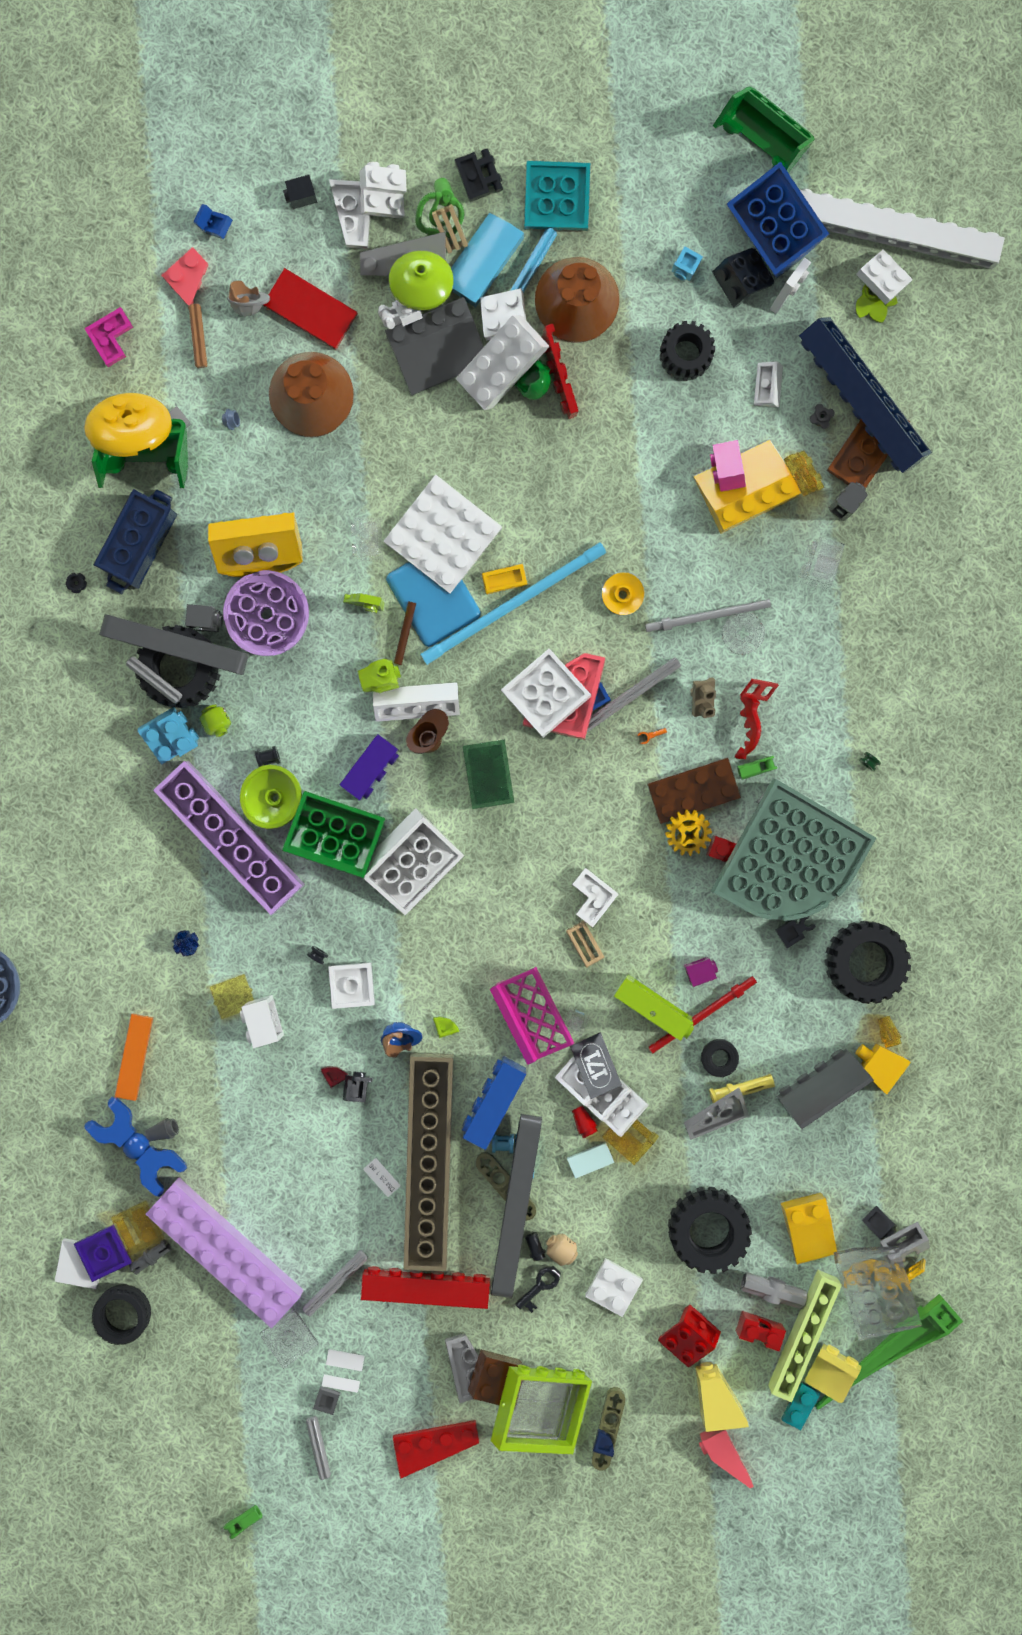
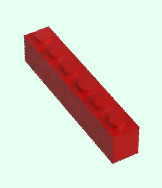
[361,1266,490,1309]

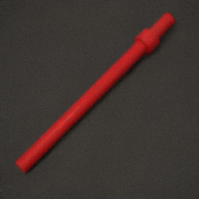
[648,976,757,1054]

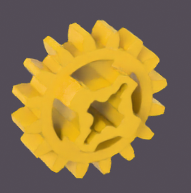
[665,809,712,856]

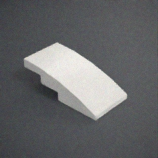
[555,1056,649,1137]

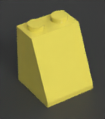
[695,1362,749,1432]

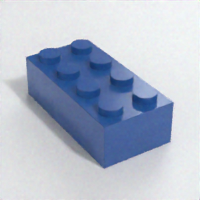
[462,1056,526,1150]

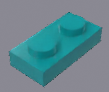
[781,1381,821,1431]

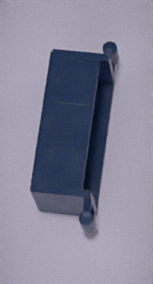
[93,489,178,595]

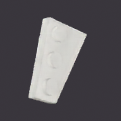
[329,179,370,249]

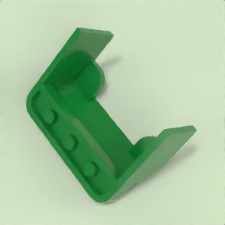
[713,86,815,173]
[91,419,188,488]

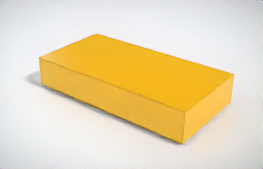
[482,564,528,595]

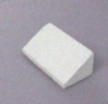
[754,362,783,408]

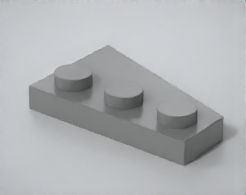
[684,1088,749,1140]
[445,1333,478,1403]

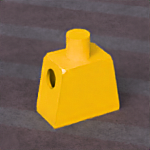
[855,1044,911,1094]

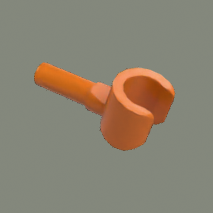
[637,728,667,744]

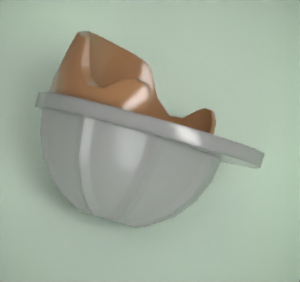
[227,281,270,317]

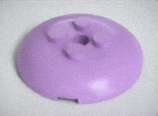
[223,570,309,656]

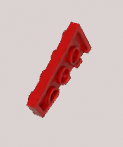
[393,1420,479,1479]

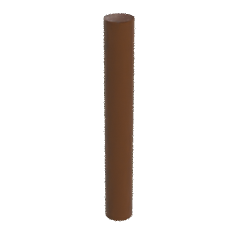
[394,601,416,665]

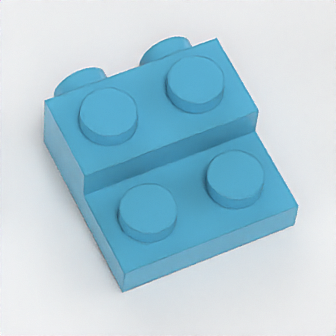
[137,707,199,765]

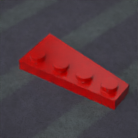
[542,324,579,419]

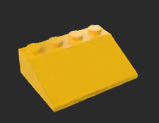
[694,440,801,534]

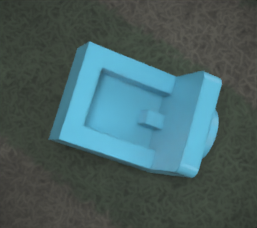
[672,246,703,281]

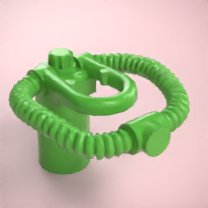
[415,178,464,238]

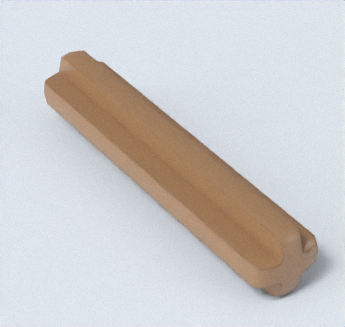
[189,304,207,368]

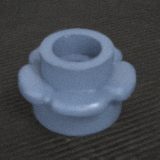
[222,409,240,430]

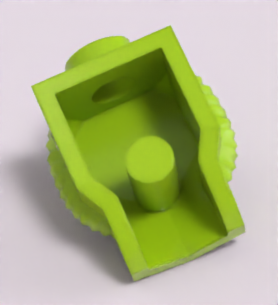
[358,659,401,693]

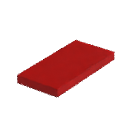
[263,268,358,350]

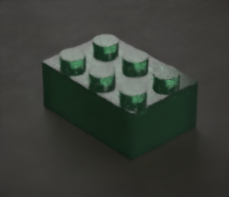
[463,739,515,809]

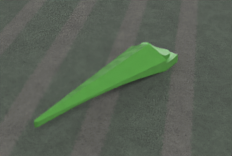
[815,1294,963,1410]

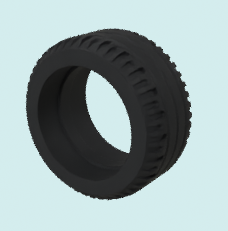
[92,1284,151,1345]

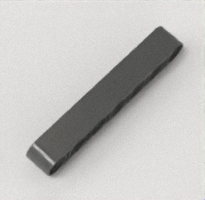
[99,614,249,675]

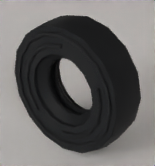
[701,1039,739,1077]

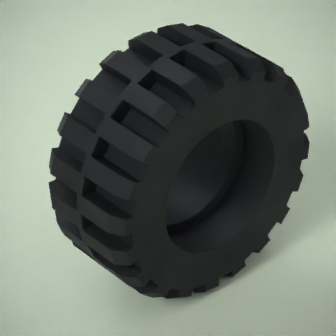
[135,625,220,708]
[825,921,911,1004]
[668,1187,752,1274]

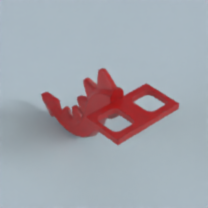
[735,679,779,759]

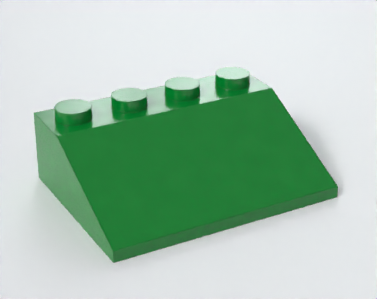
[282,791,385,879]

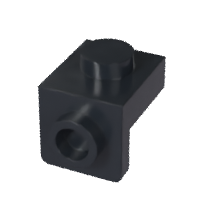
[343,1071,372,1103]

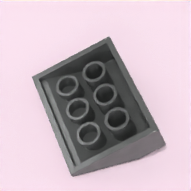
[385,297,483,396]
[776,1049,874,1129]

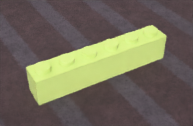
[768,1269,842,1402]

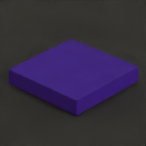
[74,1224,132,1282]

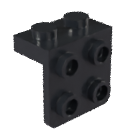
[712,248,774,308]

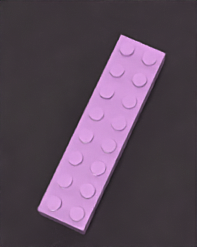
[153,761,305,915]
[145,1178,303,1329]

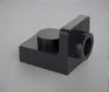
[862,1206,897,1240]

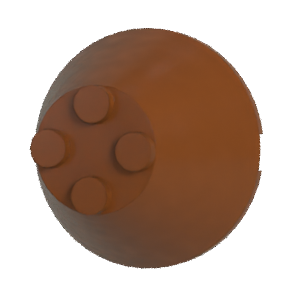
[535,257,619,343]
[269,352,354,437]

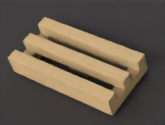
[432,204,468,254]
[566,921,605,968]

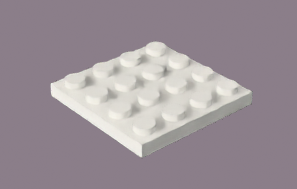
[383,474,502,594]

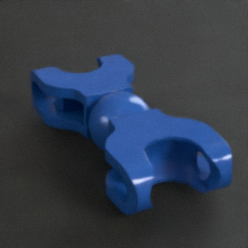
[84,1096,187,1197]

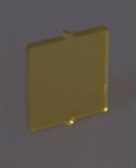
[210,974,254,1019]

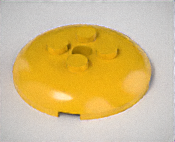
[84,393,172,457]

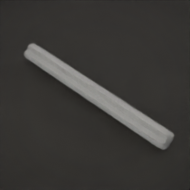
[587,658,681,732]

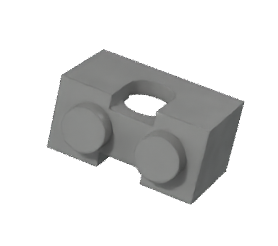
[880,1222,930,1267]

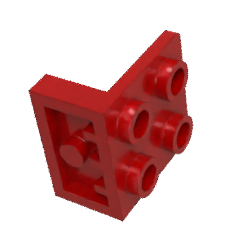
[658,1304,721,1367]

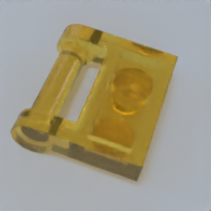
[602,1119,659,1165]
[111,1200,164,1256]

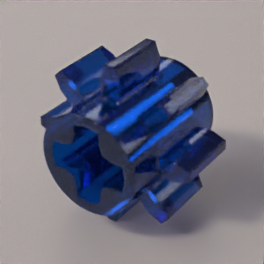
[172,930,200,957]

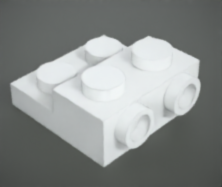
[359,162,407,219]

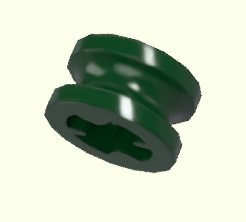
[859,752,881,772]

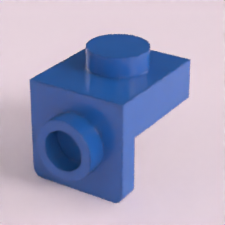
[194,204,233,239]

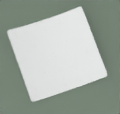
[322,1349,364,1393]

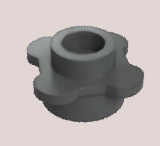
[810,404,835,429]

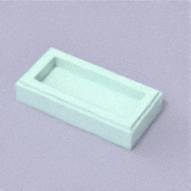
[567,1142,614,1179]

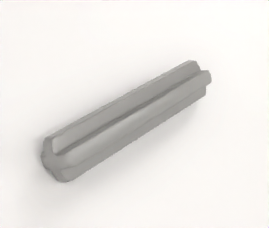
[126,657,182,703]
[306,1416,331,1480]

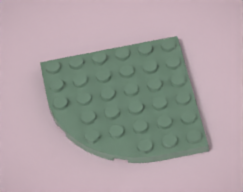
[711,778,876,921]

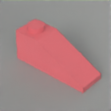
[699,1430,754,1488]

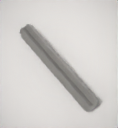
[303,1250,368,1316]

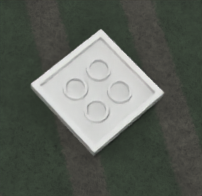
[501,649,591,738]

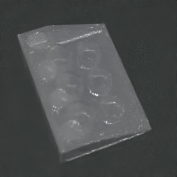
[833,1246,922,1341]

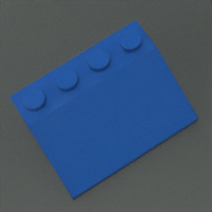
[727,162,829,279]

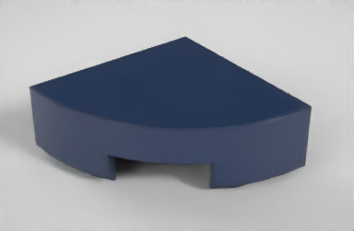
[592,1429,614,1457]

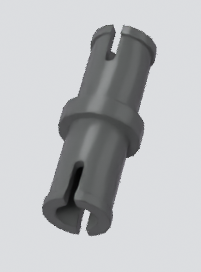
[129,1239,171,1275]

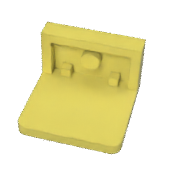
[805,1344,862,1403]

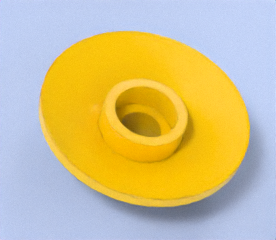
[602,573,644,615]

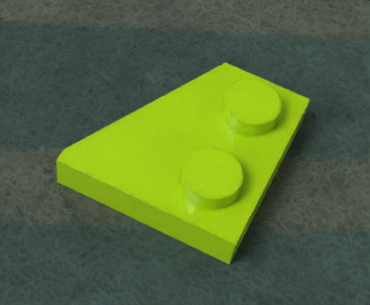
[343,593,384,613]

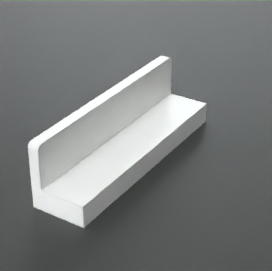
[373,683,460,722]

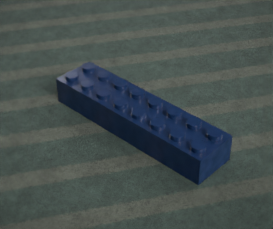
[799,317,932,473]

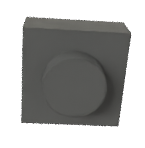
[313,1386,340,1415]

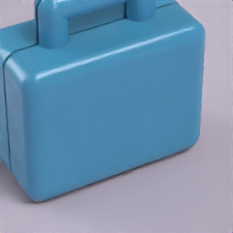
[386,562,481,647]

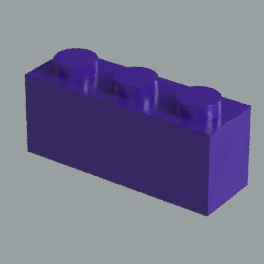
[339,734,399,800]

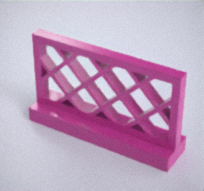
[490,967,574,1065]

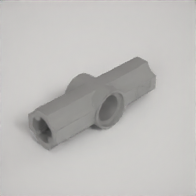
[740,1272,807,1309]

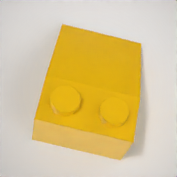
[780,1192,837,1264]

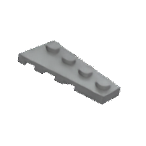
[360,232,446,276]

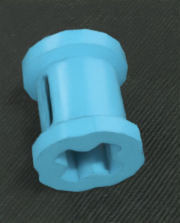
[492,1133,514,1153]

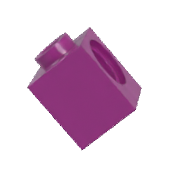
[684,957,718,987]

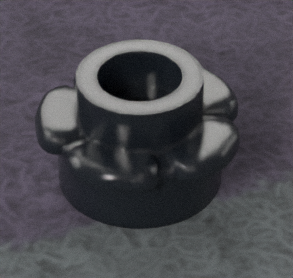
[66,573,87,594]

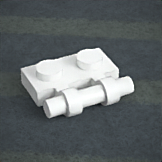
[378,300,423,329]

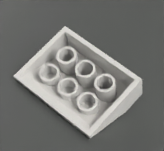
[364,808,464,915]

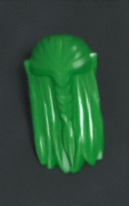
[515,359,551,400]

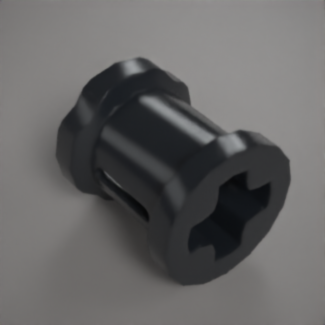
[255,746,281,767]

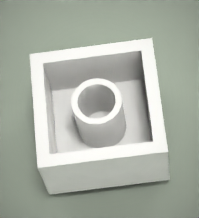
[240,995,284,1048]

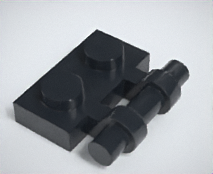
[455,148,503,202]

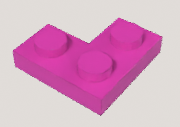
[84,307,134,367]

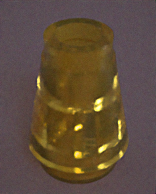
[878,1016,902,1048]

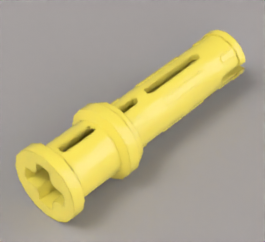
[709,1074,775,1103]

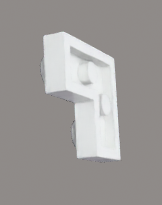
[572,868,618,927]

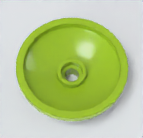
[389,251,453,310]
[240,765,302,829]

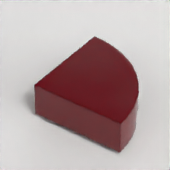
[321,1066,348,1088]

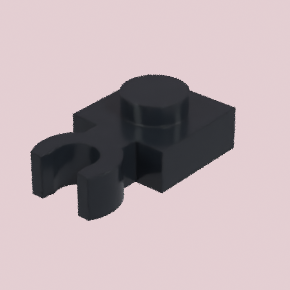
[775,916,816,948]

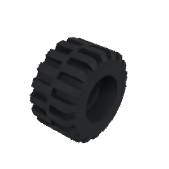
[660,321,715,381]

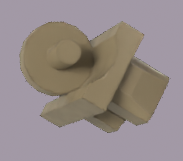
[690,677,716,718]

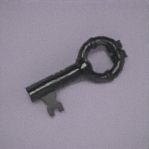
[515,1266,561,1313]

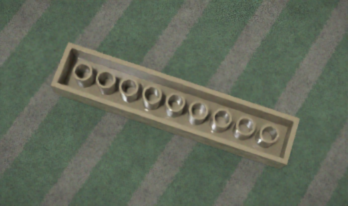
[404,1053,454,1271]

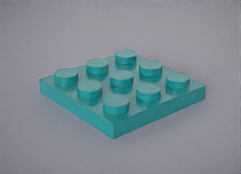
[524,161,591,231]

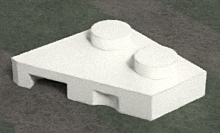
[770,257,811,314]

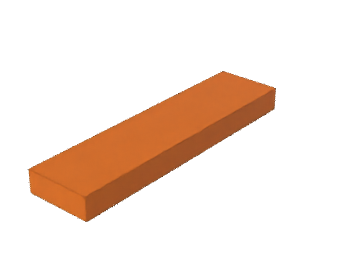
[115,1013,154,1101]

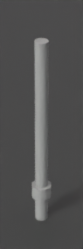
[645,599,771,632]

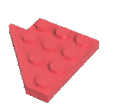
[523,653,606,740]

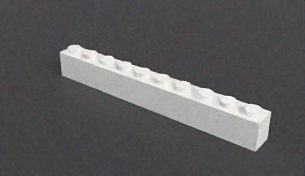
[800,188,1005,269]

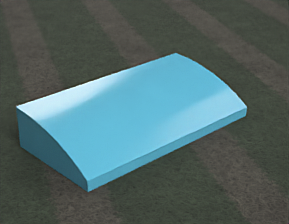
[451,213,524,308]

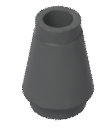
[145,1118,179,1142]

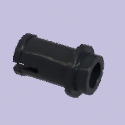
[525,1232,546,1261]

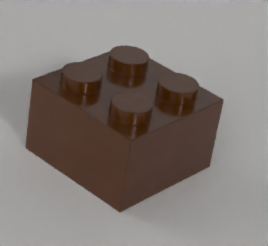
[468,1349,524,1405]

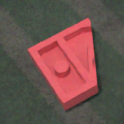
[161,247,208,306]

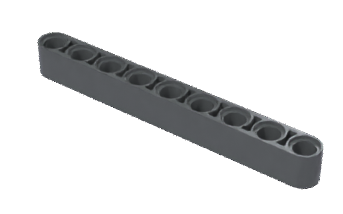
[491,1114,542,1299]

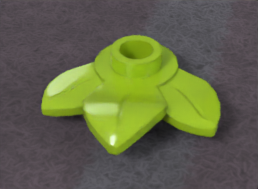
[855,284,898,323]

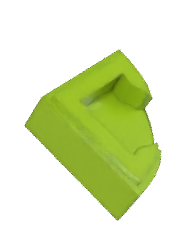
[433,1016,460,1038]

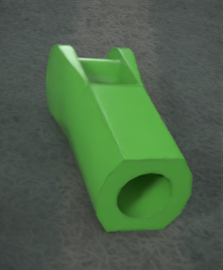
[737,755,778,780]
[223,1505,263,1539]

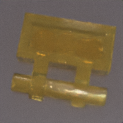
[783,450,824,497]

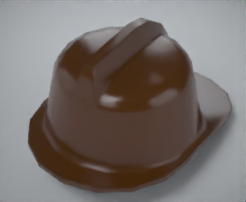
[406,709,449,754]

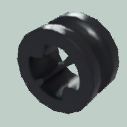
[307,946,329,965]

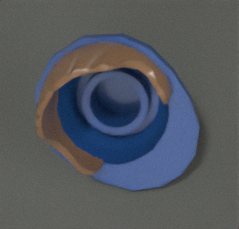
[381,1022,423,1058]

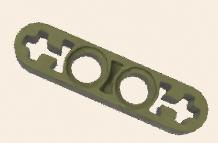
[476,1152,536,1221]
[591,1387,625,1471]

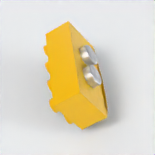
[208,512,303,577]

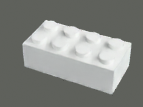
[456,315,550,410]

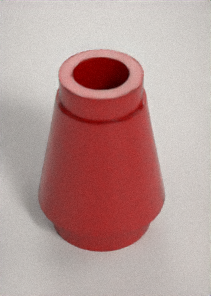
[572,1105,598,1138]

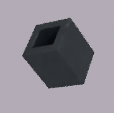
[283,175,318,209]

